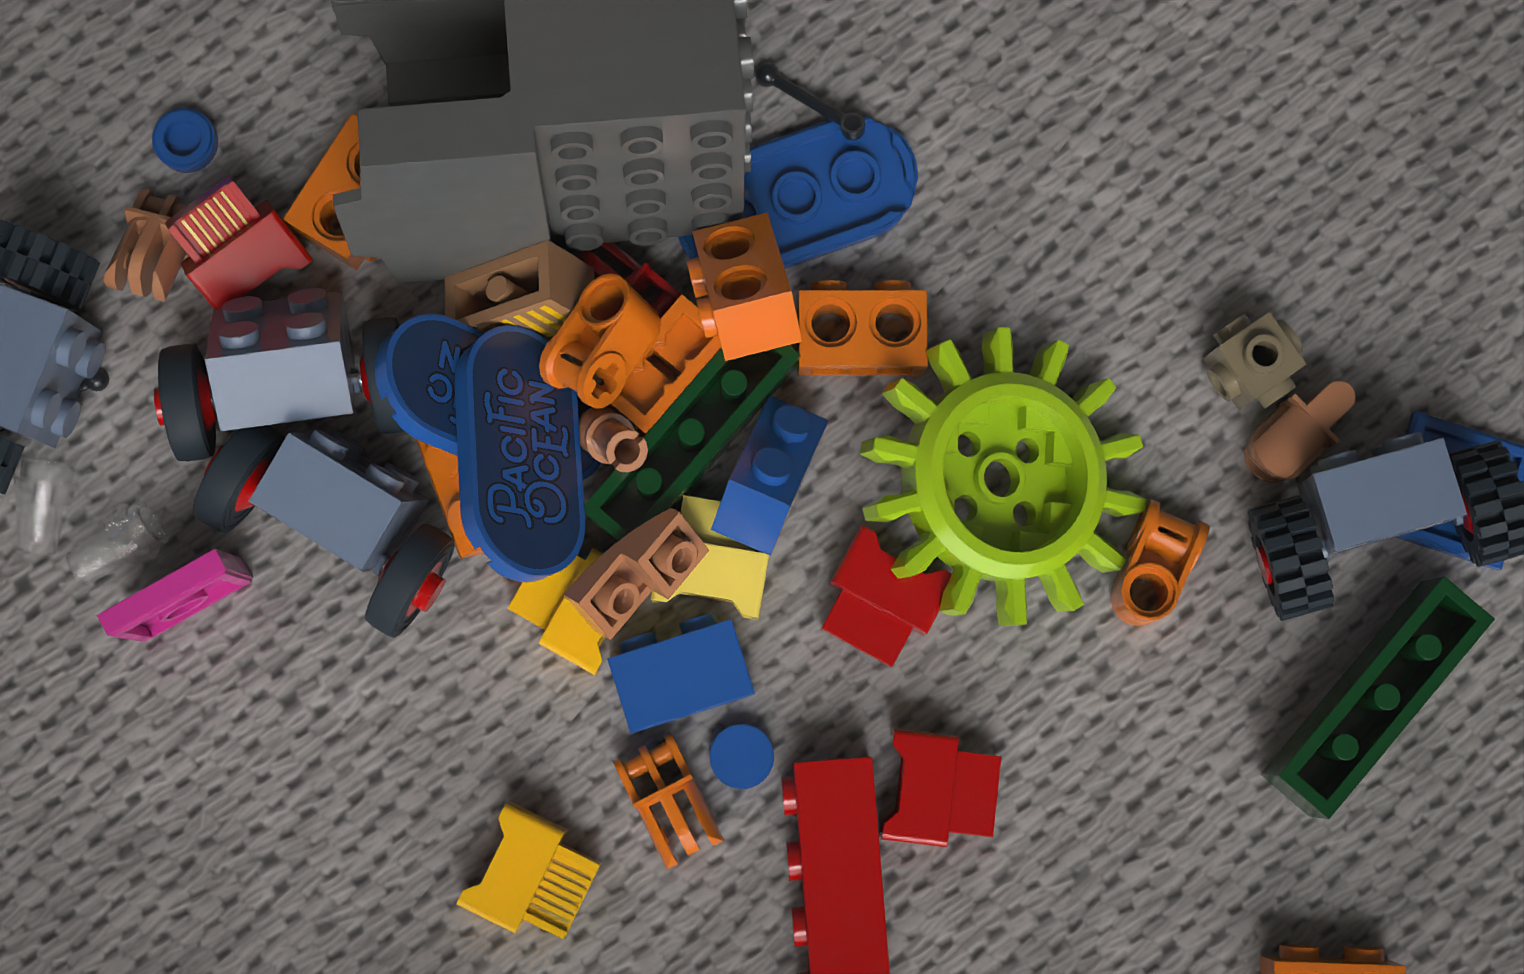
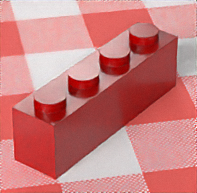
[781,756,890,974]

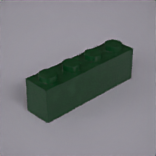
[584,345,801,543]
[1260,576,1495,819]

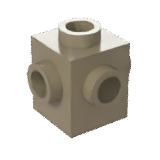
[1203,312,1307,410]

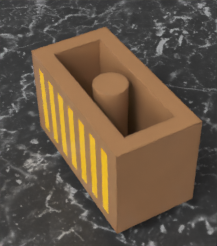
[444,240,594,342]

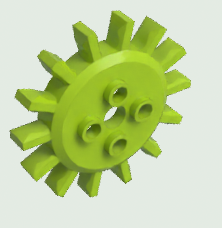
[860,327,1147,627]

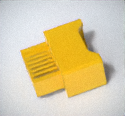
[507,548,605,676]
[456,802,602,940]

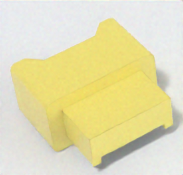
[650,495,769,620]

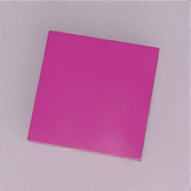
[96,549,253,642]

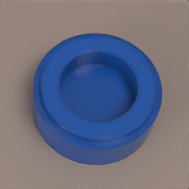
[152,108,218,173]
[710,724,774,789]

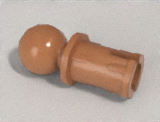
[579,406,648,472]

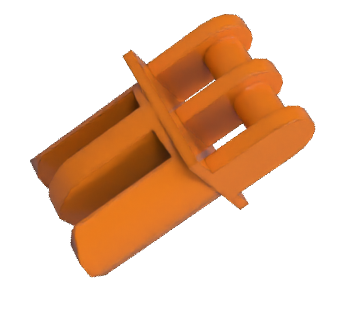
[613,732,725,870]

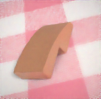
[563,508,709,640]

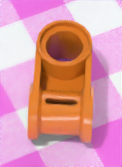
[539,274,661,409]
[1110,498,1210,626]

